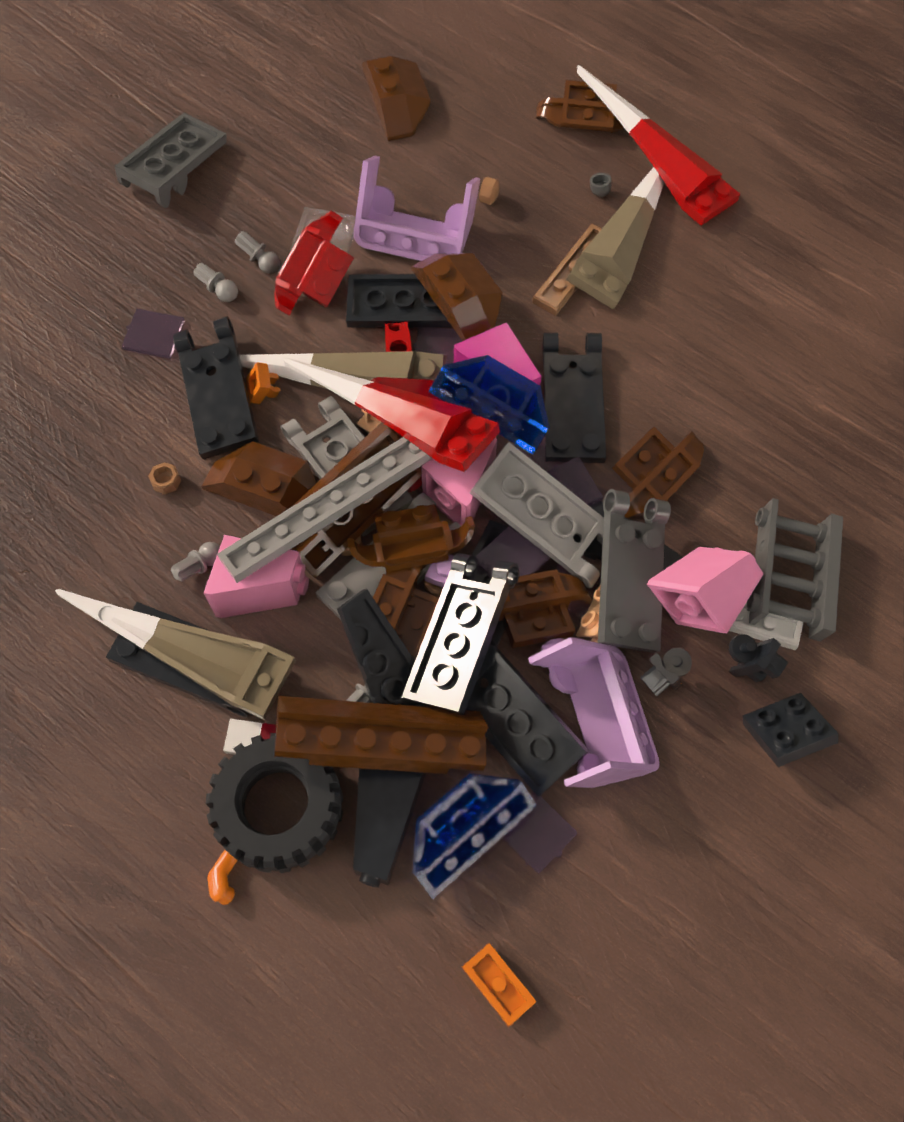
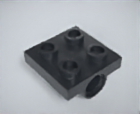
[742,692,838,767]

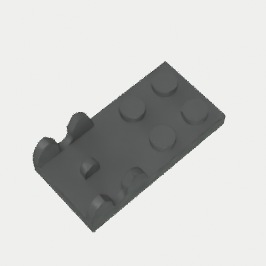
[115,113,227,208]

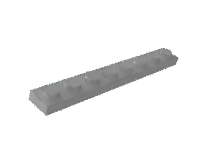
[217,437,432,583]

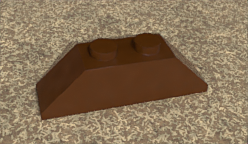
[362,56,431,141]
[411,253,503,341]
[201,441,316,516]

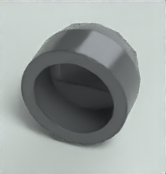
[590,173,612,197]

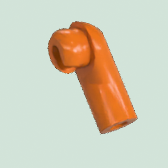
[207,850,238,905]

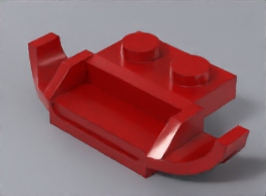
[274,210,354,316]

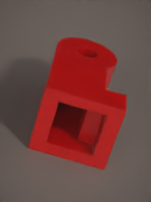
[385,322,412,352]

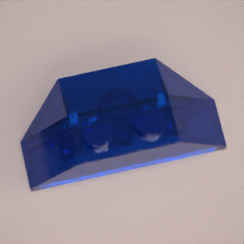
[428,355,550,455]
[413,773,537,899]

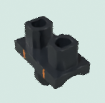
[728,634,788,683]
[640,648,692,697]

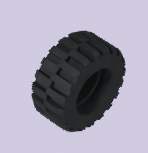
[206,733,343,873]

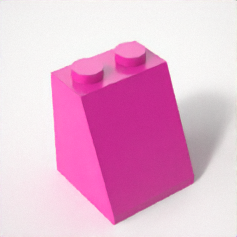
[454,322,541,420]

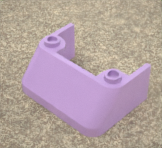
[354,156,480,261]
[528,637,659,788]

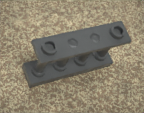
[747,498,843,642]

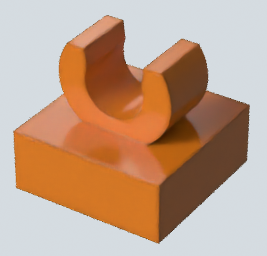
[246,362,281,404]

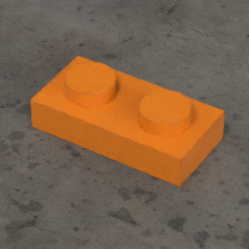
[462,943,537,1027]

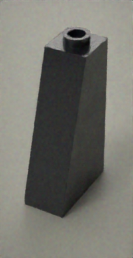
[353,768,426,888]

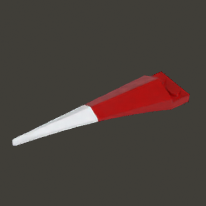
[577,65,740,226]
[282,357,500,472]

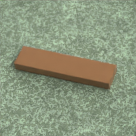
[532,224,602,316]

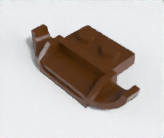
[535,80,625,133]
[612,426,704,518]
[347,504,475,572]
[373,565,439,659]
[499,569,592,648]

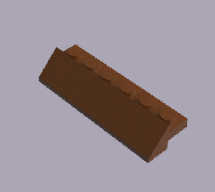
[290,422,422,578]
[274,696,488,774]

